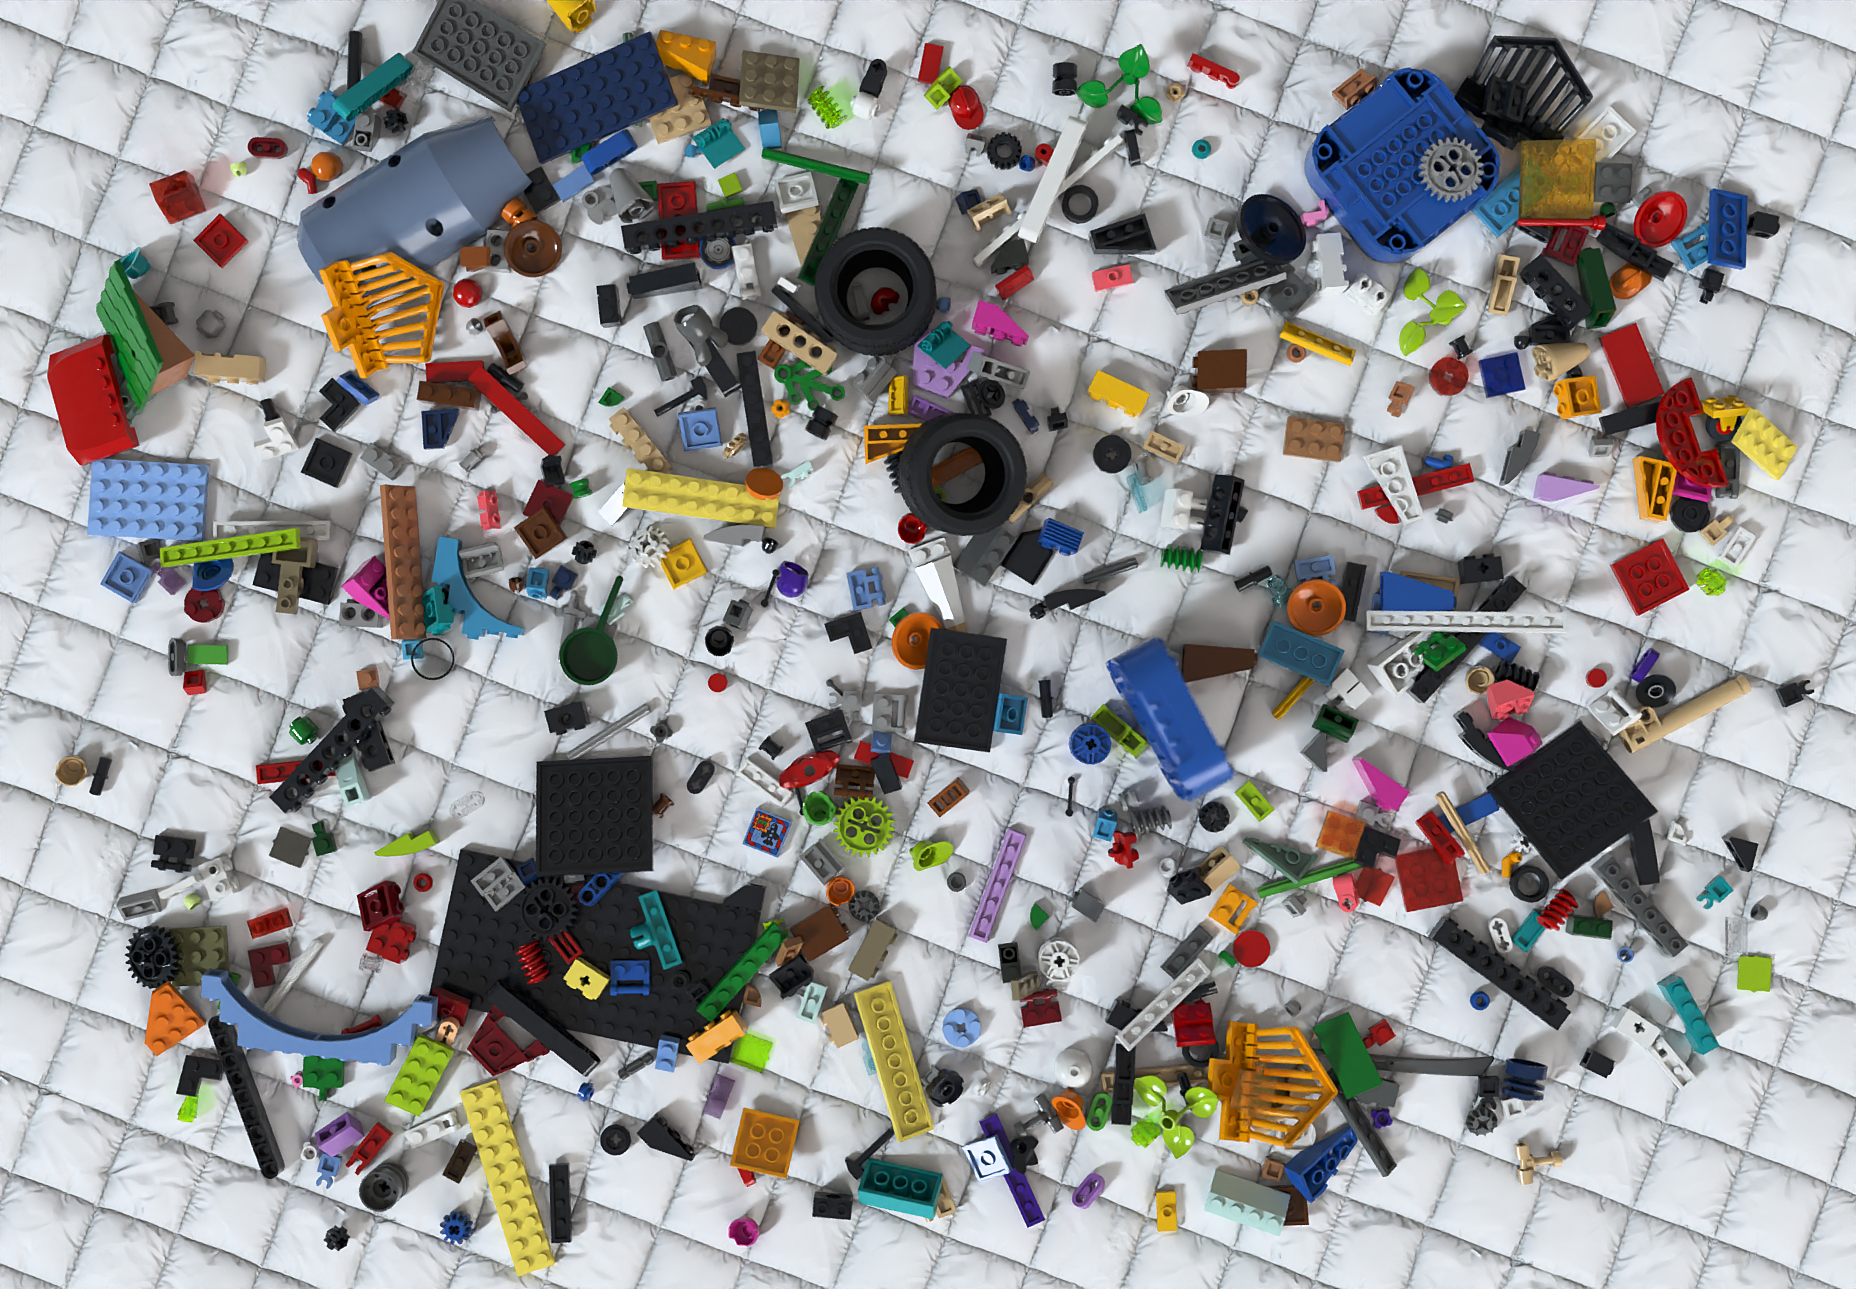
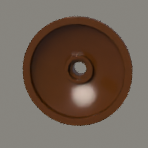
[504,220,562,277]

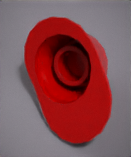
[948,85,984,130]

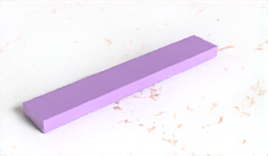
[969,828,1027,943]

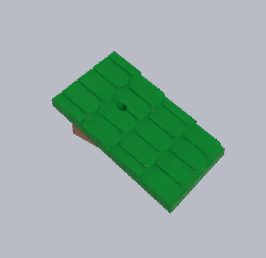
[96,259,195,410]

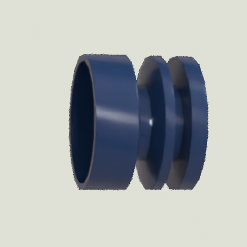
[1502,1058,1548,1101]

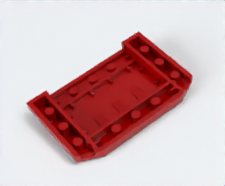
[47,334,140,465]

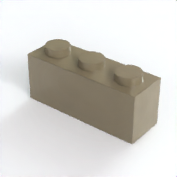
[848,917,898,981]

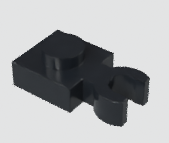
[1775,680,1815,707]
[1478,1076,1499,1110]

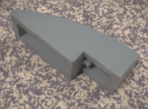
[703,525,766,547]

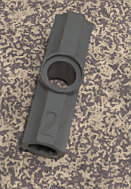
[643,321,678,382]

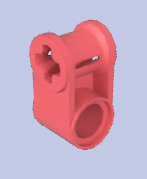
[1333,873,1360,912]

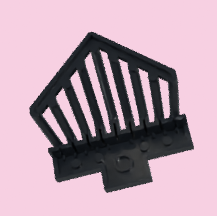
[1454,35,1593,161]

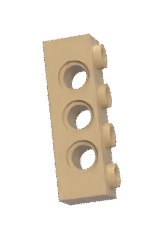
[761,311,838,376]

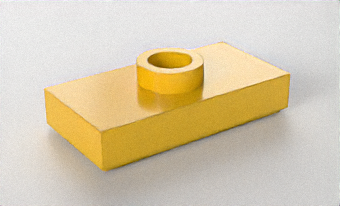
[888,375,909,416]
[1156,1190,1177,1231]

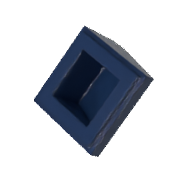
[955,189,982,215]
[516,858,544,887]

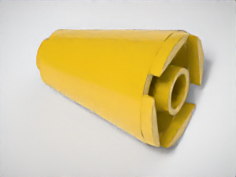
[546,0,596,33]

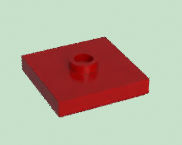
[193,214,249,268]

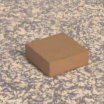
[1261,1157,1285,1182]

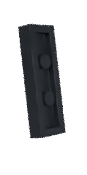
[1341,562,1367,622]

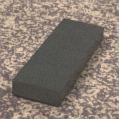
[1160,924,1213,979]

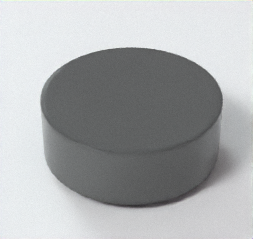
[947,872,966,892]

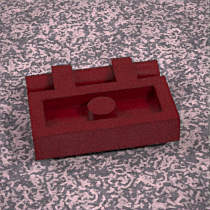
[1019,988,1062,1028]

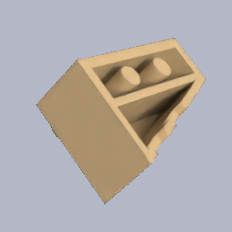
[194,351,266,385]

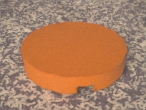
[745,468,783,500]

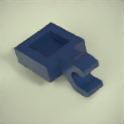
[549,565,578,600]

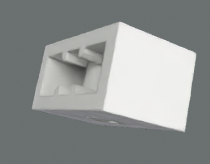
[1610,1006,1661,1049]

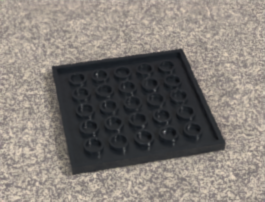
[1486,721,1658,881]
[536,756,654,877]

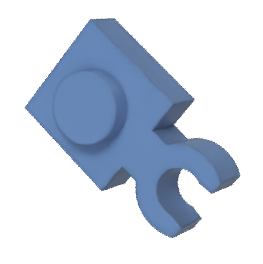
[316,1152,343,1189]

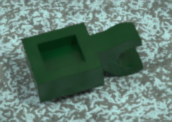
[311,821,337,856]

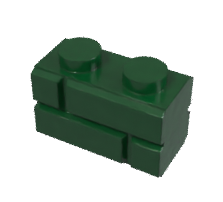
[1312,703,1359,743]
[1565,914,1613,940]

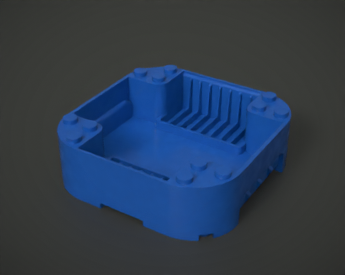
[1304,67,1500,263]
[1105,636,1235,802]

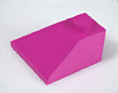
[1487,717,1543,767]

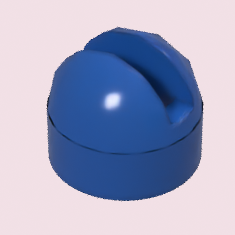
[1019,155,1036,171]

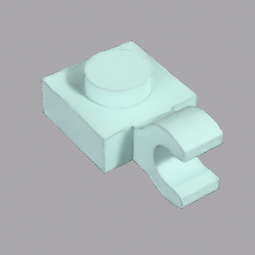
[781,461,813,488]
[598,593,633,625]

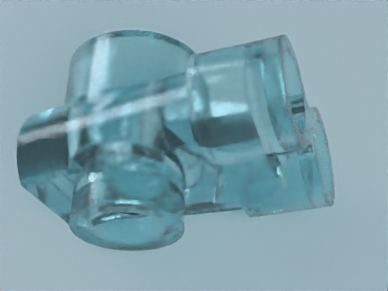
[1267,575,1293,608]

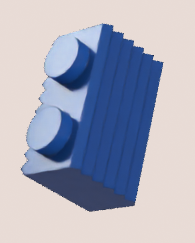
[1037,518,1084,557]

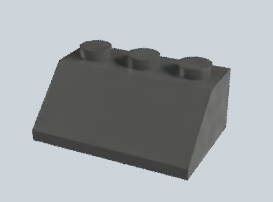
[953,526,1017,587]

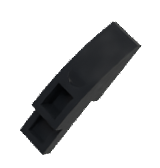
[1452,711,1515,772]

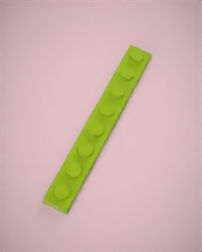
[160,528,301,568]

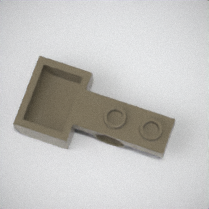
[272,537,318,614]

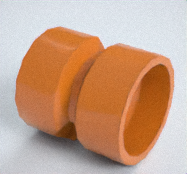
[501,198,538,227]

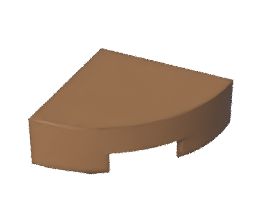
[1593,890,1614,917]
[742,983,762,1007]

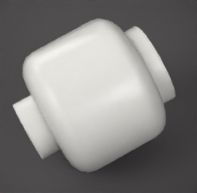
[850,92,880,120]

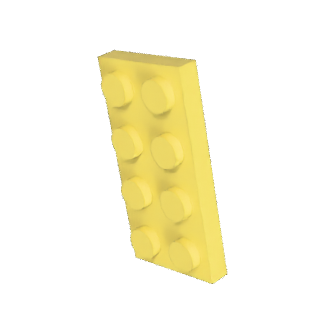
[1731,408,1798,480]

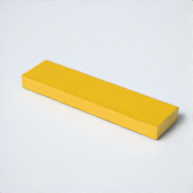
[1280,321,1356,366]

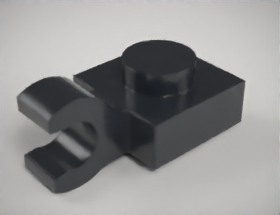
[1116,104,1149,136]
[1698,268,1725,304]

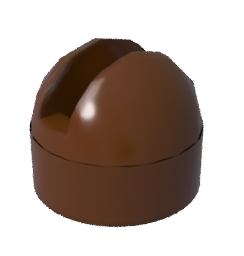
[509,577,524,592]

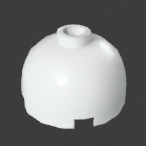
[1054,1048,1092,1088]

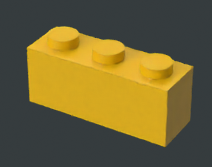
[1087,370,1150,418]

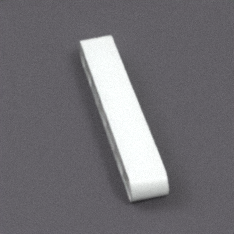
[1018,116,1088,243]

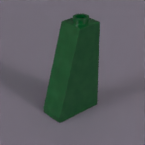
[1576,247,1616,329]

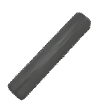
[1083,558,1138,584]

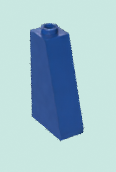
[1380,571,1457,611]

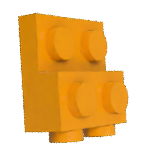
[1553,375,1602,420]

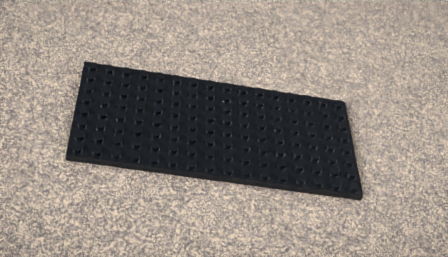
[429,849,761,1064]

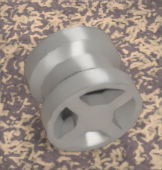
[1118,789,1139,812]

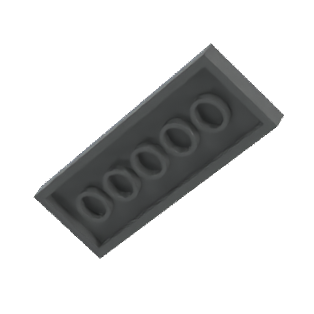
[1165,259,1287,315]

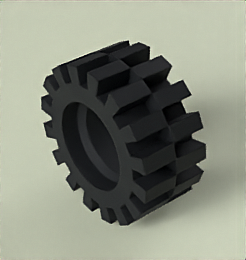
[987,132,1022,170]

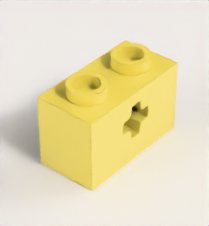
[563,957,611,1000]

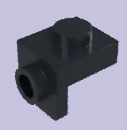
[540,455,565,487]

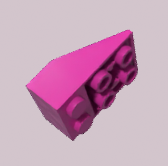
[972,300,1029,347]
[341,555,390,620]

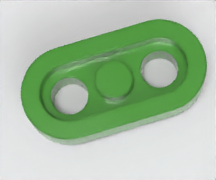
[1086,1092,1112,1131]

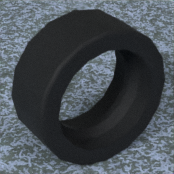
[1062,185,1099,224]
[1509,865,1550,903]
[1182,1039,1219,1068]

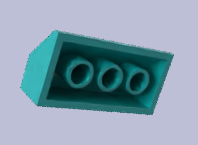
[858,1158,943,1220]

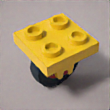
[1700,395,1752,442]

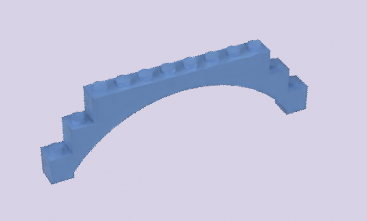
[201,968,438,1066]

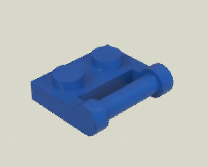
[610,959,650,996]

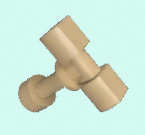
[1514,1142,1563,1185]

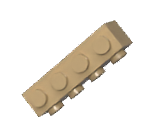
[609,407,674,474]

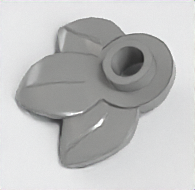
[582,187,618,225]

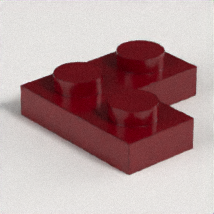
[248,942,291,988]

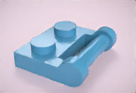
[1671,222,1709,271]

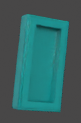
[1511,910,1545,953]

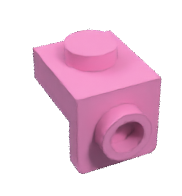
[1300,199,1329,227]

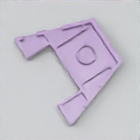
[912,329,985,398]

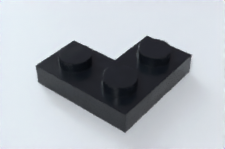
[319,378,361,432]
[824,612,873,654]
[1353,826,1401,869]
[176,1055,224,1097]

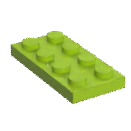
[384,1033,455,1117]

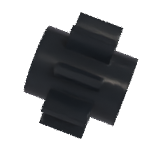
[383,108,409,134]
[571,540,597,564]
[324,1225,350,1251]

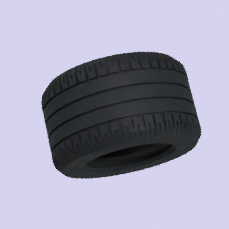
[815,227,937,356]
[898,413,1027,536]

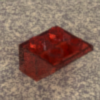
[149,170,206,225]

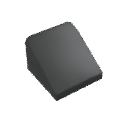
[137,539,161,563]

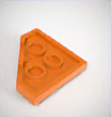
[145,981,206,1056]

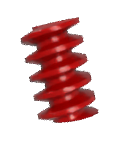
[1537,889,1579,931]
[516,940,550,984]

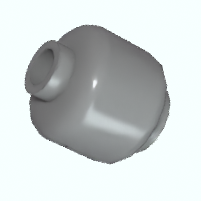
[196,310,226,339]

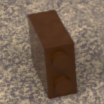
[790,904,851,962]

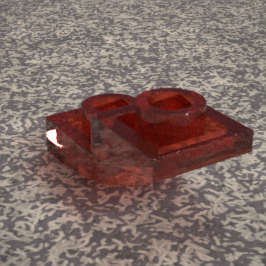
[247,908,293,939]

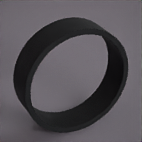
[411,638,454,680]

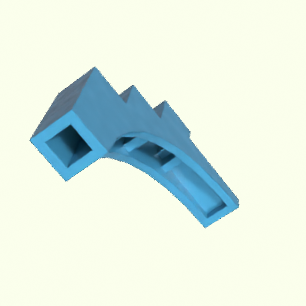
[431,536,525,640]

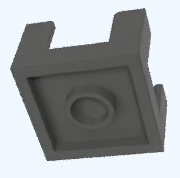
[1260,264,1317,321]

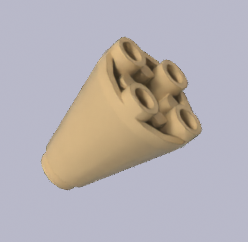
[1532,342,1590,382]

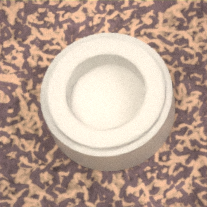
[1158,857,1179,878]

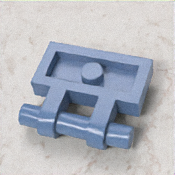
[846,567,886,611]

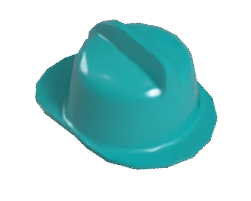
[120,247,151,279]

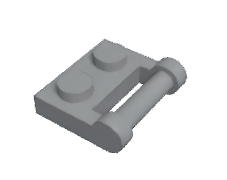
[872,694,908,734]

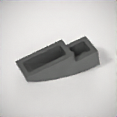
[1499,429,1540,486]

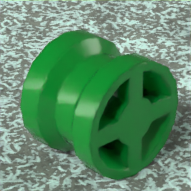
[570,479,593,499]

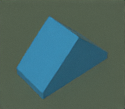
[758,110,782,149]

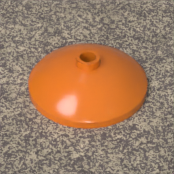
[1287,579,1346,636]
[891,612,943,670]

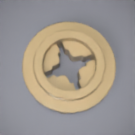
[723,433,747,459]

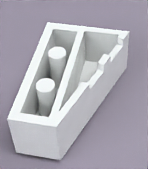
[1312,232,1349,295]

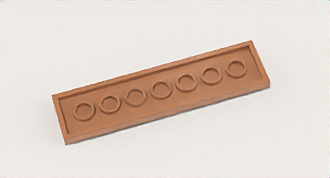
[380,484,427,640]

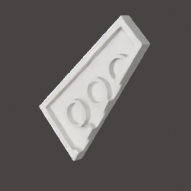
[1363,445,1424,525]

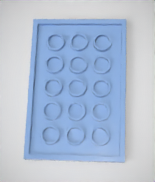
[87,459,209,542]

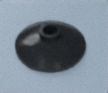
[1636,674,1676,708]

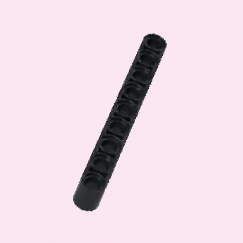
[208,1014,285,1179]

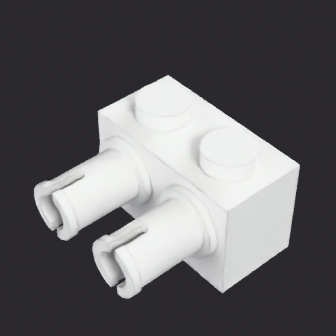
[1344,271,1392,316]
[1160,488,1207,530]

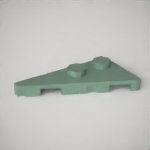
[1242,837,1318,884]

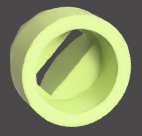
[230,162,247,177]
[184,893,202,910]

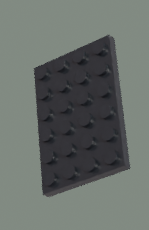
[914,628,1007,753]

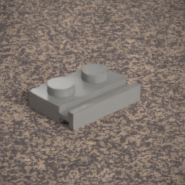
[799,838,846,886]

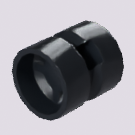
[1052,62,1077,96]
[805,405,839,440]

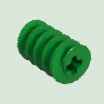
[1160,544,1202,573]

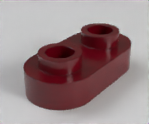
[248,137,288,159]

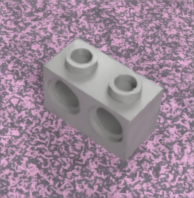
[483,230,511,273]
[339,599,383,628]

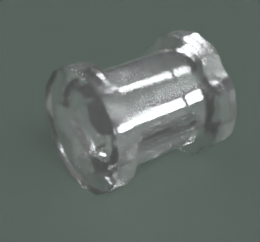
[359,953,384,973]

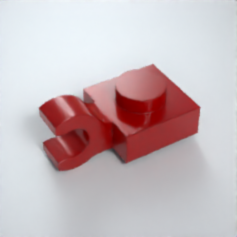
[1362,1019,1396,1049]

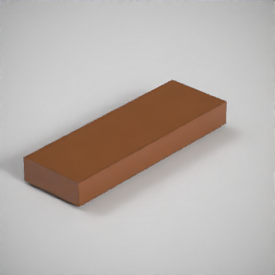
[757,311,804,370]

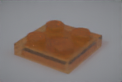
[1315,810,1365,859]

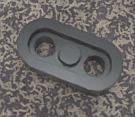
[168,638,186,676]

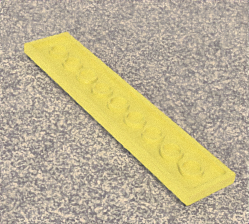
[460,1079,556,1276]

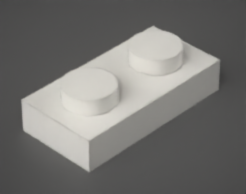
[1716,526,1756,569]

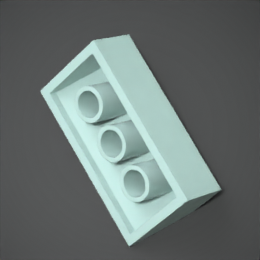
[1204,1169,1291,1237]

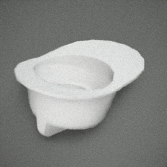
[1167,385,1209,417]

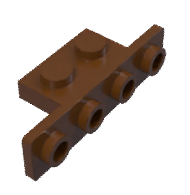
[688,74,764,111]

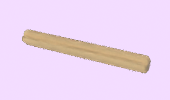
[1435,791,1490,874]

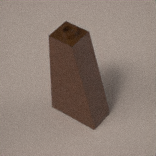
[1181,644,1257,683]

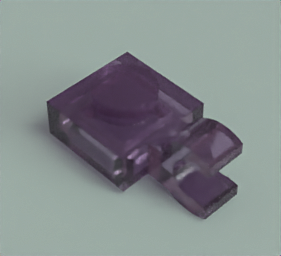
[151,563,187,595]

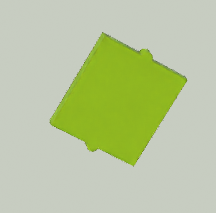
[1737,955,1772,993]

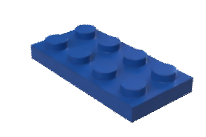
[1708,188,1748,270]

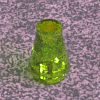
[177,1095,199,1123]

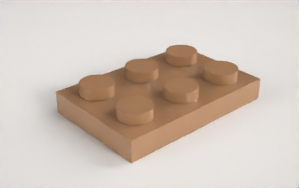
[1282,416,1345,462]

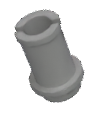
[459,448,484,472]
[1133,460,1151,486]

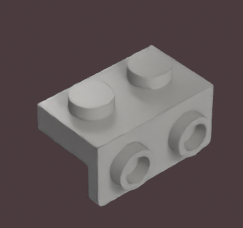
[459,542,504,579]

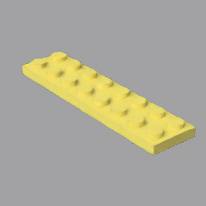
[622,468,779,528]
[854,980,934,1142]

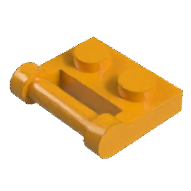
[1208,884,1258,935]

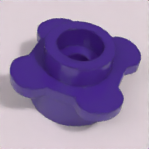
[1371,1108,1392,1129]

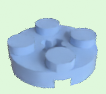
[942,1008,981,1048]

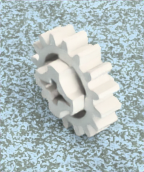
[628,526,670,568]

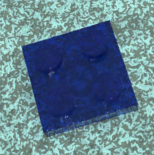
[1478,352,1526,399]

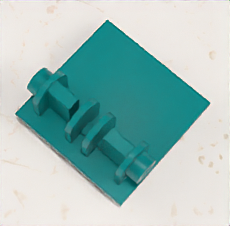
[692,118,745,169]
[917,321,971,370]

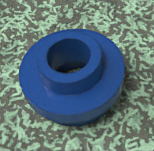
[1470,991,1490,1010]
[577,1082,595,1101]

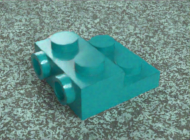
[422,586,455,635]

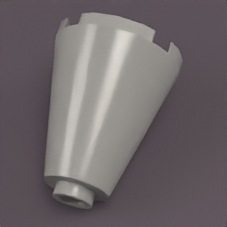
[609,168,655,223]

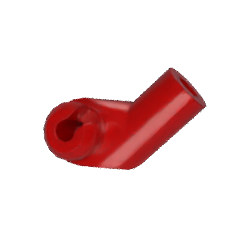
[297,168,318,194]

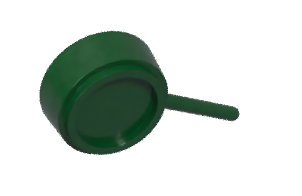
[559,575,623,685]

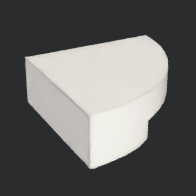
[1665,821,1687,846]

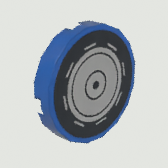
[699,237,737,270]

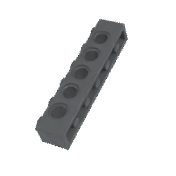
[1591,855,1688,957]

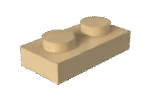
[1142,430,1185,464]

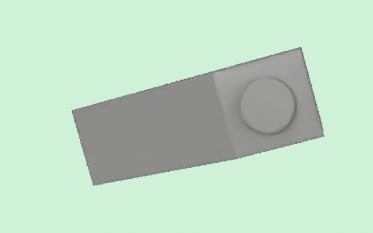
[967,351,1031,389]

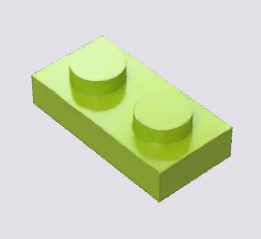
[1234,780,1275,822]

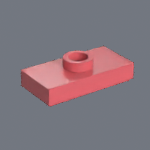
[1091,264,1133,292]

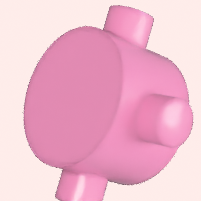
[290,1071,303,1088]

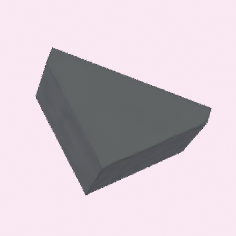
[1300,733,1327,772]

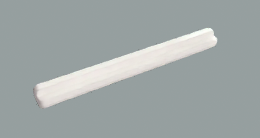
[261,939,323,1015]

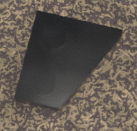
[1529,309,1570,346]

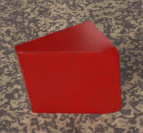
[183,670,207,695]

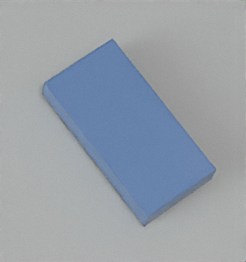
[552,165,595,203]

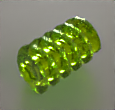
[807,86,848,129]

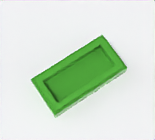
[187,645,228,665]

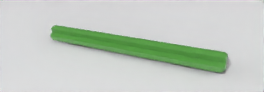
[1257,859,1365,898]

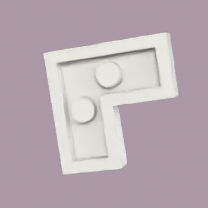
[254,417,299,461]

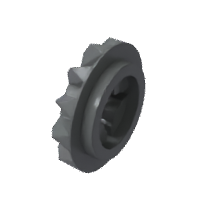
[849,890,880,921]
[1466,1107,1498,1136]

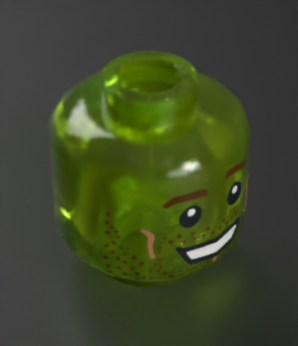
[1696,567,1727,596]

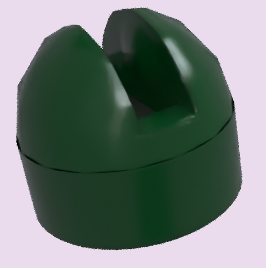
[1599,202,1617,218]

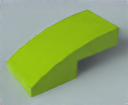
[924,66,963,110]

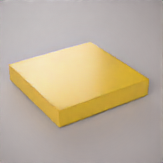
[660,538,708,590]

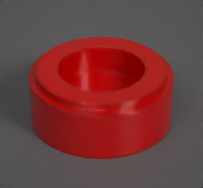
[1586,669,1607,688]
[708,673,728,692]

